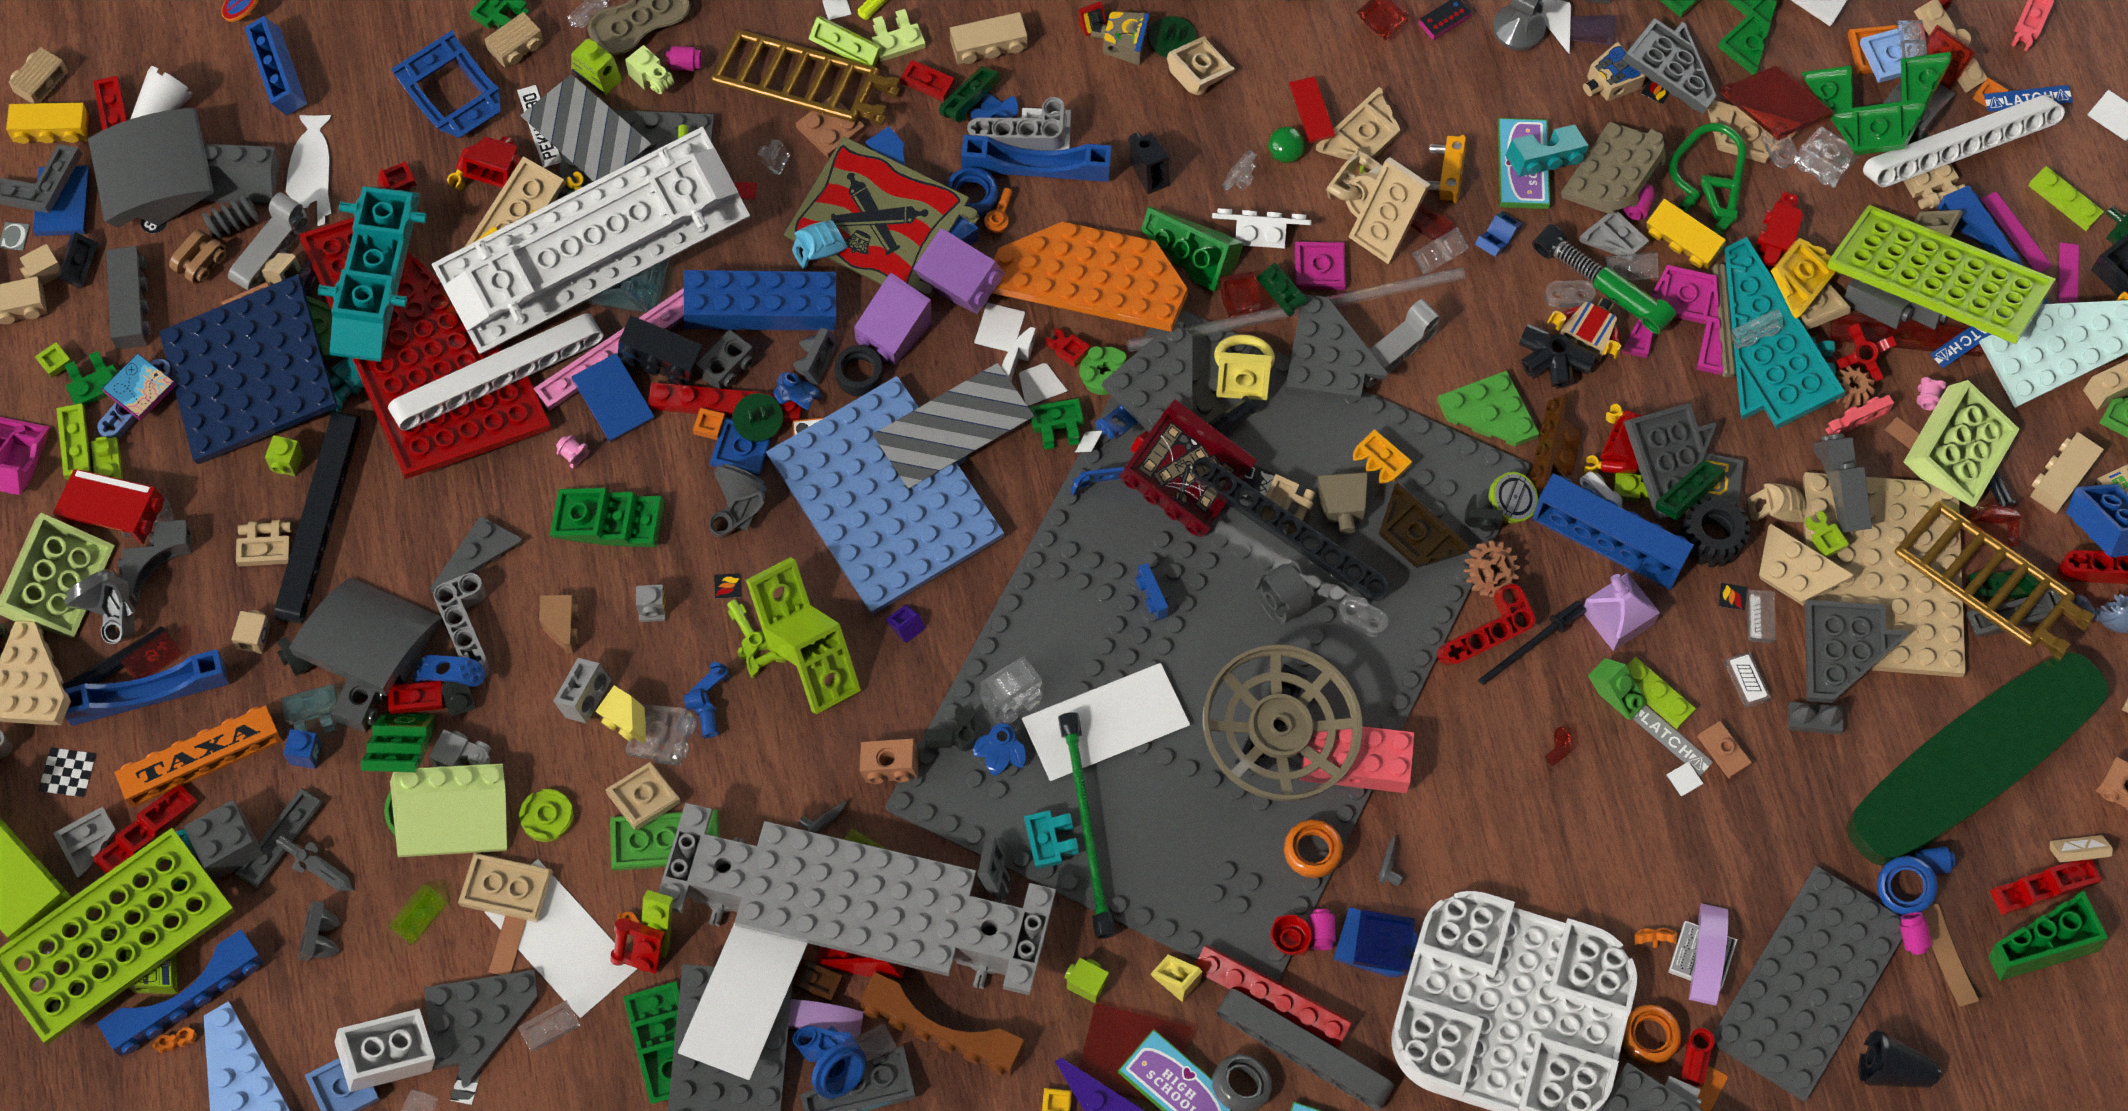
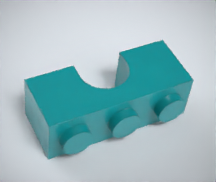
[1505,125,1589,177]

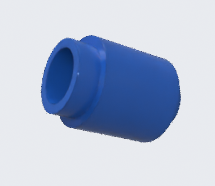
[1913,847,1955,875]

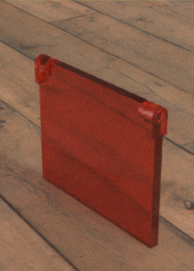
[1719,66,1833,141]
[1079,1003,1192,1102]

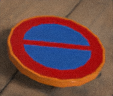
[221,0,259,22]

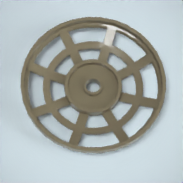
[1203,645,1362,802]

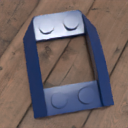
[391,30,500,139]

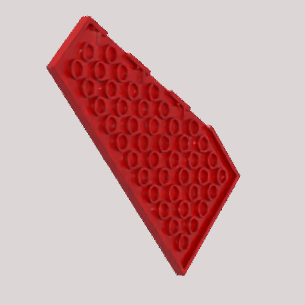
[299,217,551,480]

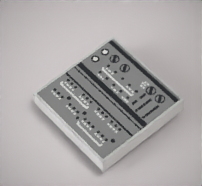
[1668,921,1737,991]

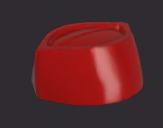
[1270,915,1312,956]

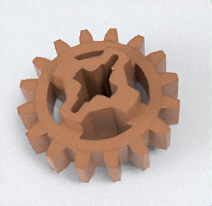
[1464,541,1520,597]

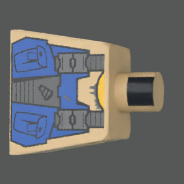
[1583,42,1646,101]

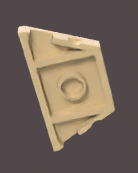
[1316,87,1400,160]
[1707,100,1800,163]
[1759,524,1854,606]

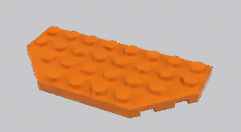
[992,222,1188,332]

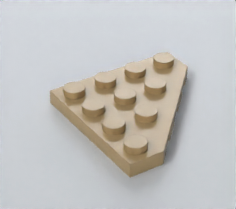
[0,621,71,725]

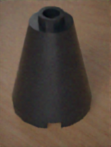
[1858,1030,1941,1088]

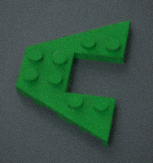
[1659,0,1777,76]
[1802,52,1952,155]

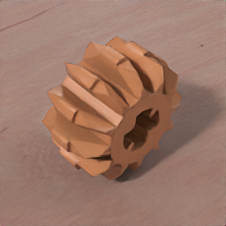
[1835,365,1874,409]

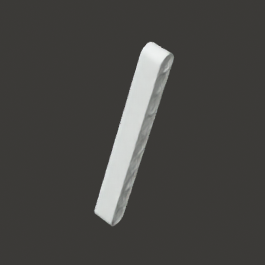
[1863,95,2065,187]
[388,313,604,430]

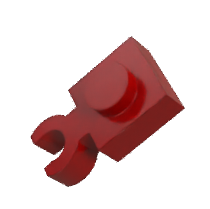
[1045,328,1091,368]

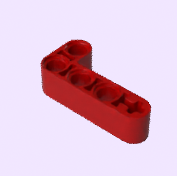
[2057,550,2128,584]
[1437,584,1535,666]

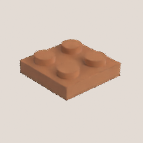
[796,95,865,159]

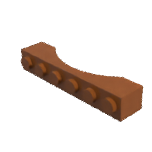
[860,972,1024,1076]

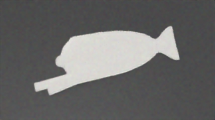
[286,115,331,226]

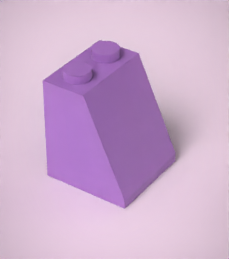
[913,228,1005,314]
[854,273,932,366]

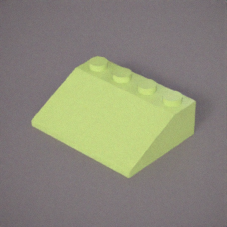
[1904,380,2019,507]
[0,513,115,638]
[390,764,507,857]

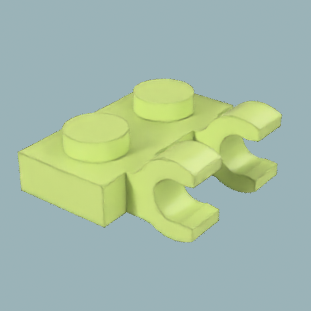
[872,9,926,62]

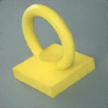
[1214,334,1275,400]

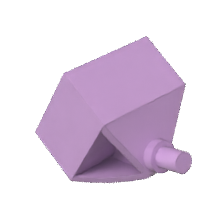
[1583,573,1660,651]

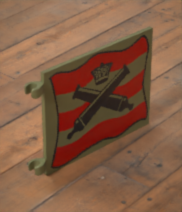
[784,136,979,299]

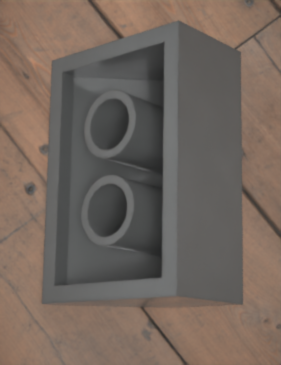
[200,144,280,205]

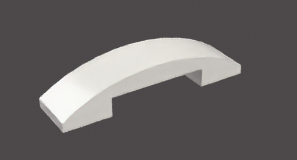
[1001,327,1036,381]

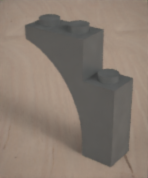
[1844,279,1959,330]
[1813,434,1872,532]

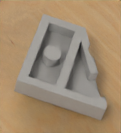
[1579,210,1649,260]
[53,806,117,879]

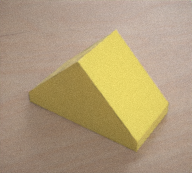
[1151,954,1202,1002]

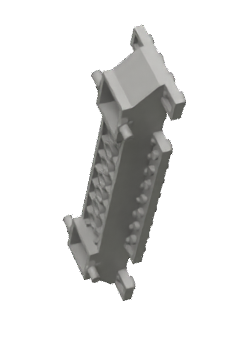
[658,803,1056,995]

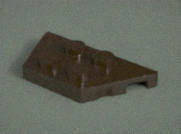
[1379,482,1470,568]

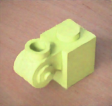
[625,45,674,94]

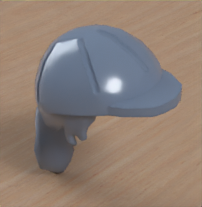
[2074,594,2128,633]

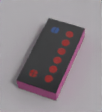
[1418,0,1472,40]

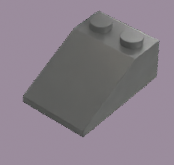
[1883,82,1956,142]

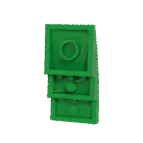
[550,488,665,547]
[361,712,436,773]
[623,981,680,1104]

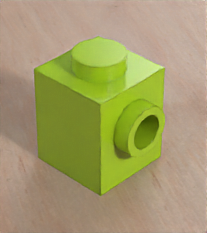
[265,435,304,476]
[1064,958,1109,1004]

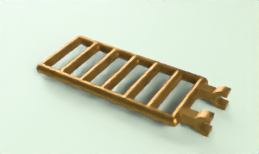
[711,29,900,126]
[1895,501,2095,660]

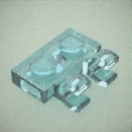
[281,684,338,733]

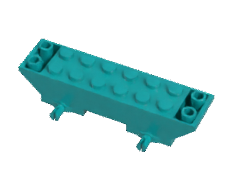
[318,186,427,362]

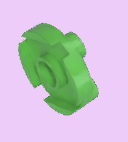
[1079,346,1127,395]

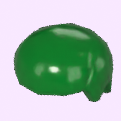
[1267,126,1306,163]

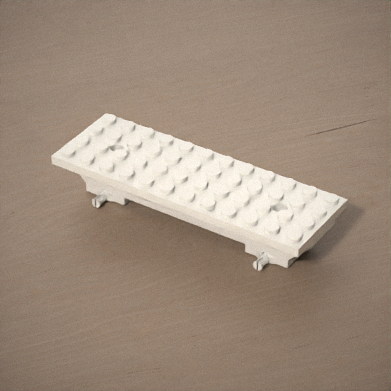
[432,126,750,355]

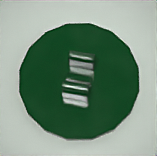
[1149,16,1196,58]
[732,393,783,442]

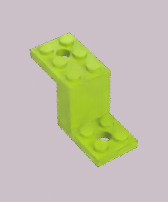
[746,557,861,714]

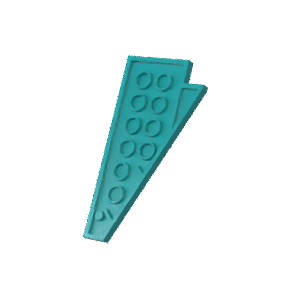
[1724,237,1845,429]

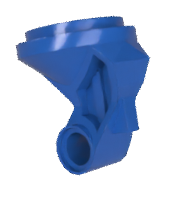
[793,1025,866,1099]

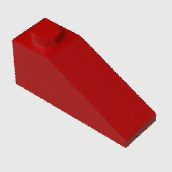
[817,946,905,979]

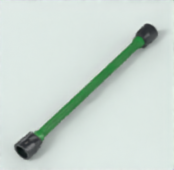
[1058,712,1117,939]

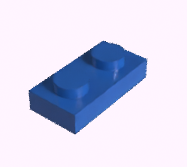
[1135,562,1168,621]

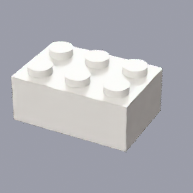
[335,1009,435,1092]

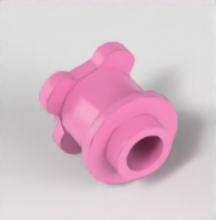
[1916,377,1946,411]
[556,435,590,469]

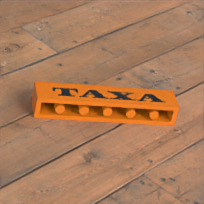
[114,705,283,808]

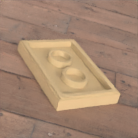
[458,853,553,923]

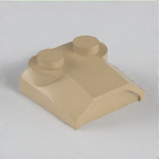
[1167,36,1235,95]

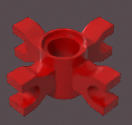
[1834,323,1897,383]

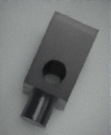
[1128,132,1170,194]

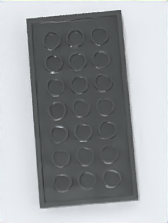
[1713,865,1902,1102]

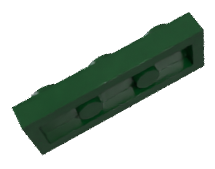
[1656,460,1725,520]

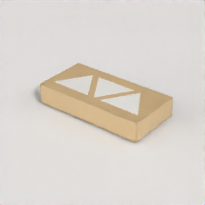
[2050,835,2113,863]

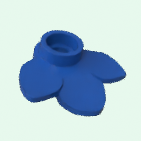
[970,93,1018,135]
[774,372,822,410]
[973,723,1026,776]

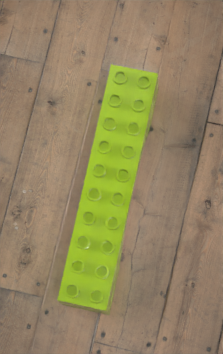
[0,818,72,941]

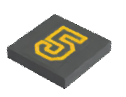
[1698,453,1744,507]

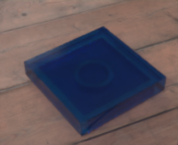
[1353,910,1415,973]

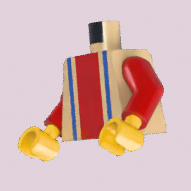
[1547,298,1621,362]

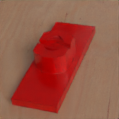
[1289,76,1335,143]

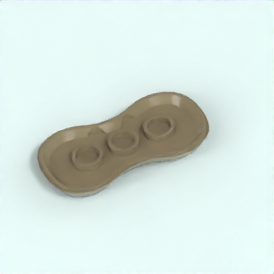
[587,0,690,55]

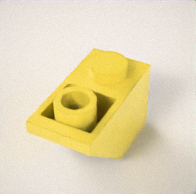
[596,686,646,744]

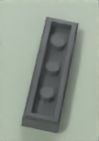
[235,788,324,890]

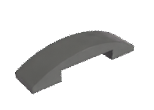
[1966,582,2076,637]

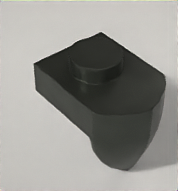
[1465,494,1503,532]
[277,636,314,676]
[441,681,476,717]

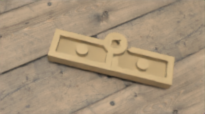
[1914,0,1987,93]

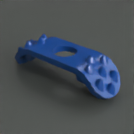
[1095,405,1139,439]
[1071,467,1124,496]
[413,655,485,687]

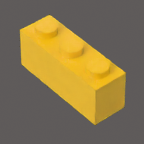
[6,103,90,144]
[1646,199,1726,269]

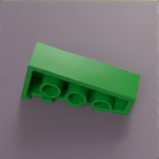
[1988,891,2108,981]

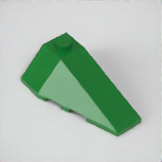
[1141,207,1244,291]

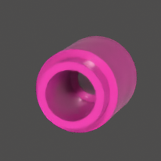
[666,46,702,71]
[1623,183,1655,220]
[1308,909,1336,950]
[1899,912,1932,955]

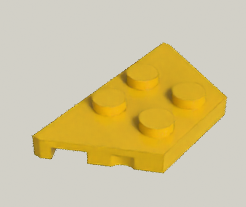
[1771,238,1836,319]

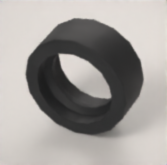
[834,345,883,396]

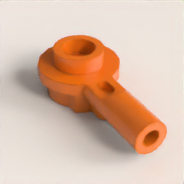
[984,188,1013,234]

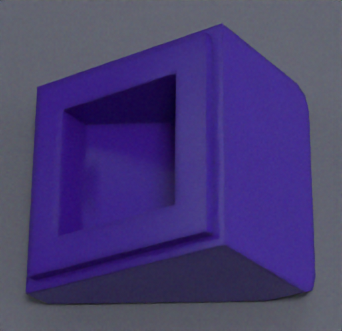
[886,605,925,643]

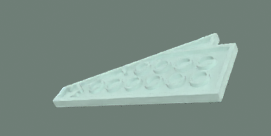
[1979,300,2128,408]

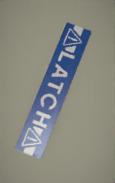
[1984,85,2073,112]
[1930,326,1992,368]

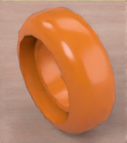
[1283,819,1343,879]
[1622,1004,1681,1065]

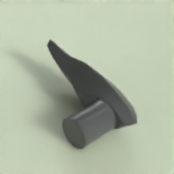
[798,801,846,833]
[1379,836,1403,886]

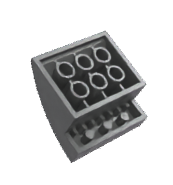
[88,108,214,228]
[289,577,443,696]

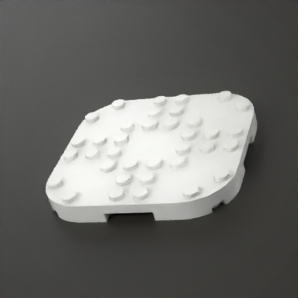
[1391,891,1637,1111]

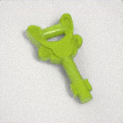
[727,600,787,678]

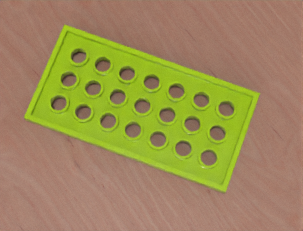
[1827,205,2056,344]
[0,828,235,1046]

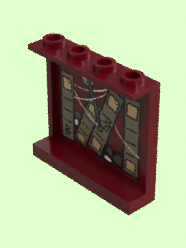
[1118,399,1257,537]

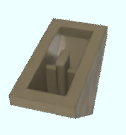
[1914,210,1963,237]

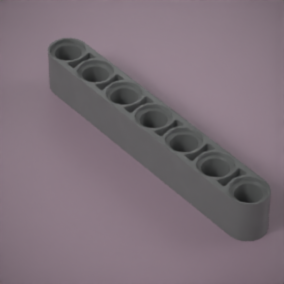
[1216,989,1394,1111]

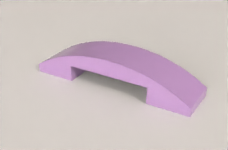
[1689,903,1728,1006]
[788,999,864,1040]

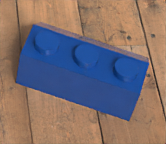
[2066,484,2128,557]

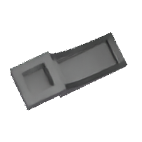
[118,520,192,606]

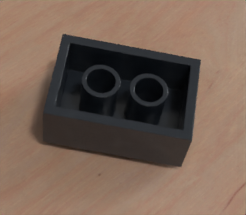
[617,315,702,386]

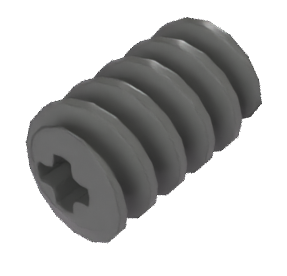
[201,195,260,239]

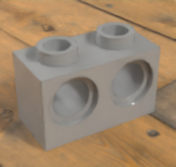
[553,658,611,724]

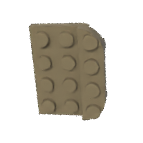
[1561,122,1666,214]

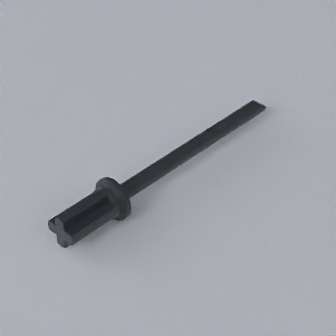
[1478,600,1586,685]

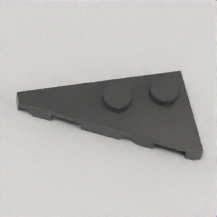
[430,516,524,593]

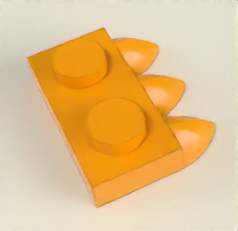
[1353,429,1412,483]

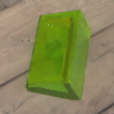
[387,884,447,944]

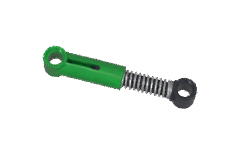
[1532,224,1676,334]

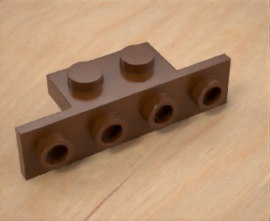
[1530,394,1583,490]

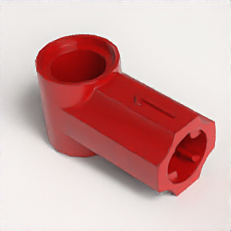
[1680,1028,1714,1087]

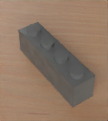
[106,246,151,350]

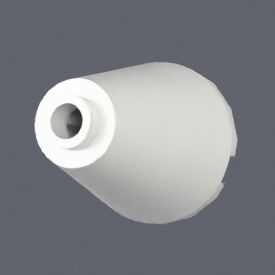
[131,66,193,119]

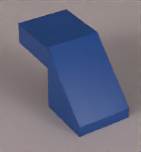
[1475,211,1523,257]

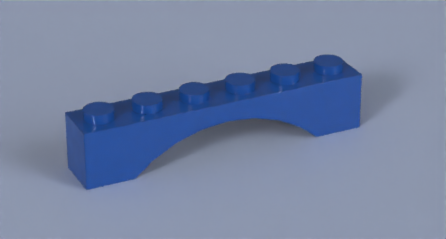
[865,126,978,246]
[961,135,1111,182]
[1937,185,2049,304]
[64,649,229,726]
[96,929,264,1057]

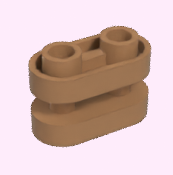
[169,229,226,284]

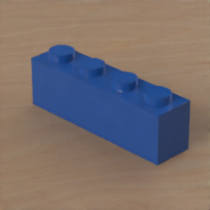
[244,16,307,116]

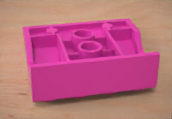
[0,417,50,495]

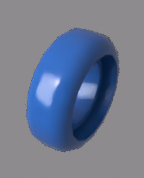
[946,167,999,217]
[1877,856,1938,915]

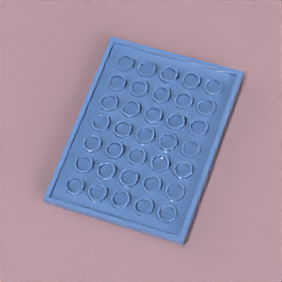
[766,376,1005,615]

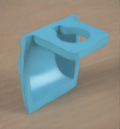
[792,220,848,269]

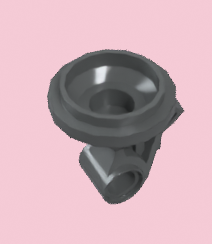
[1492,0,1546,51]
[709,464,768,539]
[64,569,136,644]

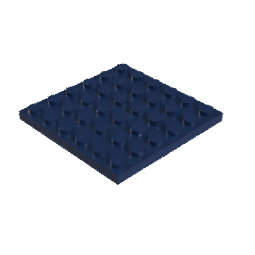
[159,274,338,464]

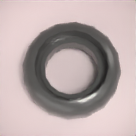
[1212,1054,1272,1111]

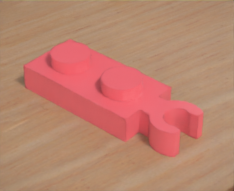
[2012,0,2054,52]
[1825,395,1894,435]

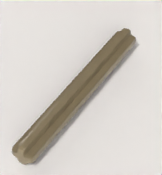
[1712,264,1736,378]

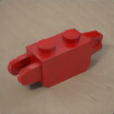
[1757,192,1803,273]

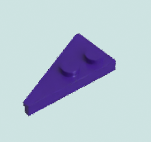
[1055,1058,1144,1111]

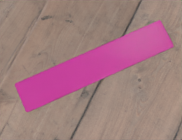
[1981,191,2052,272]
[2058,243,2079,303]

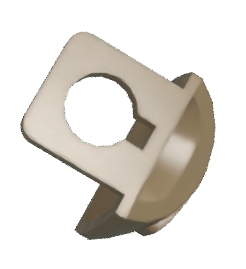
[1747,483,1806,523]

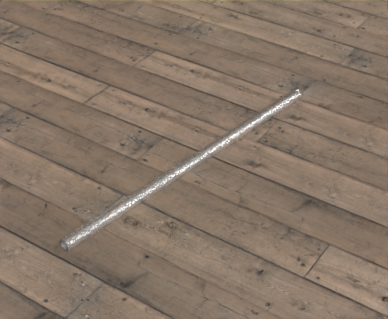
[1127,267,1465,352]

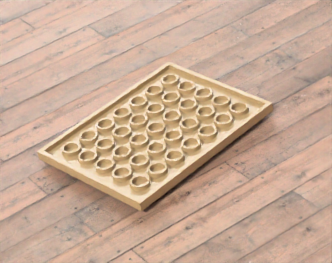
[1803,472,1965,677]

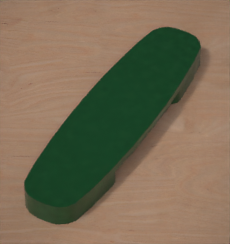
[1847,652,2108,866]

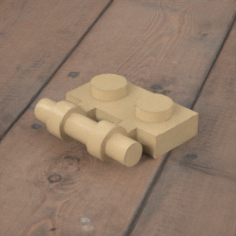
[1903,163,1965,209]
[1261,474,1315,535]
[236,520,292,567]

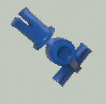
[684,662,731,738]

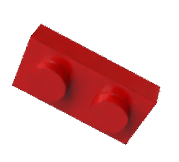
[900,60,955,102]
[388,681,444,714]

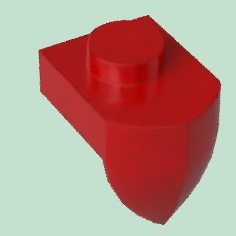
[378,161,416,191]

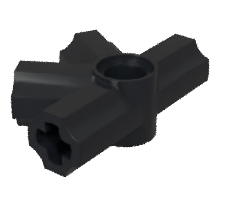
[1518,324,1597,389]

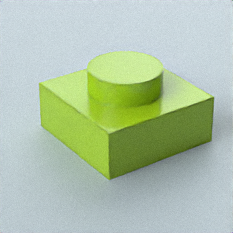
[35,342,72,378]

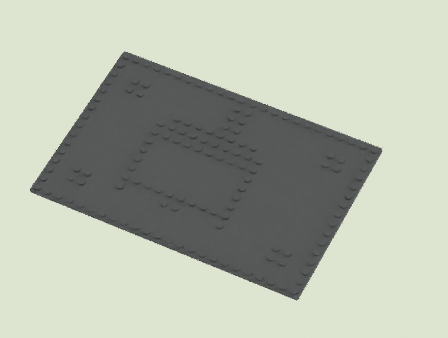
[886,310,1529,982]

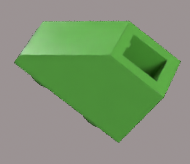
[1588,658,1648,720]

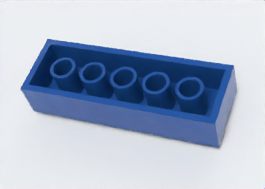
[684,270,836,331]
[1532,474,1693,590]

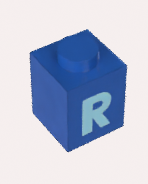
[283,729,322,769]

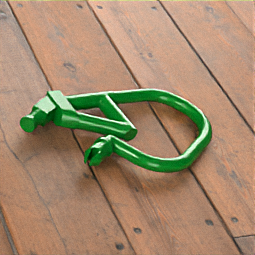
[1669,123,1747,235]

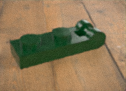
[939,66,1001,123]
[1256,262,1309,318]
[1968,568,2040,602]

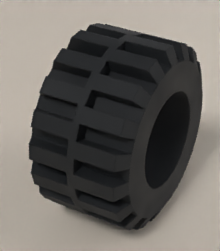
[1680,496,1750,567]

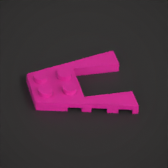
[1622,265,1723,375]

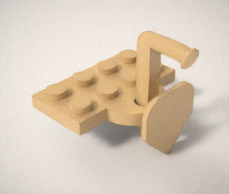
[1326,148,1431,264]

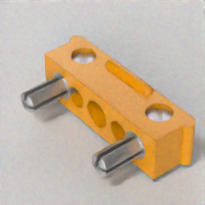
[1427,135,1466,203]

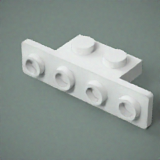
[1212,208,1312,248]

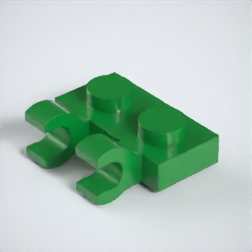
[469,0,529,29]
[65,351,117,407]
[1029,398,1083,450]

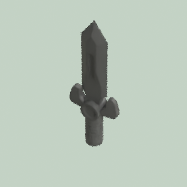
[276,835,353,891]

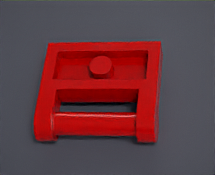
[610,918,665,975]

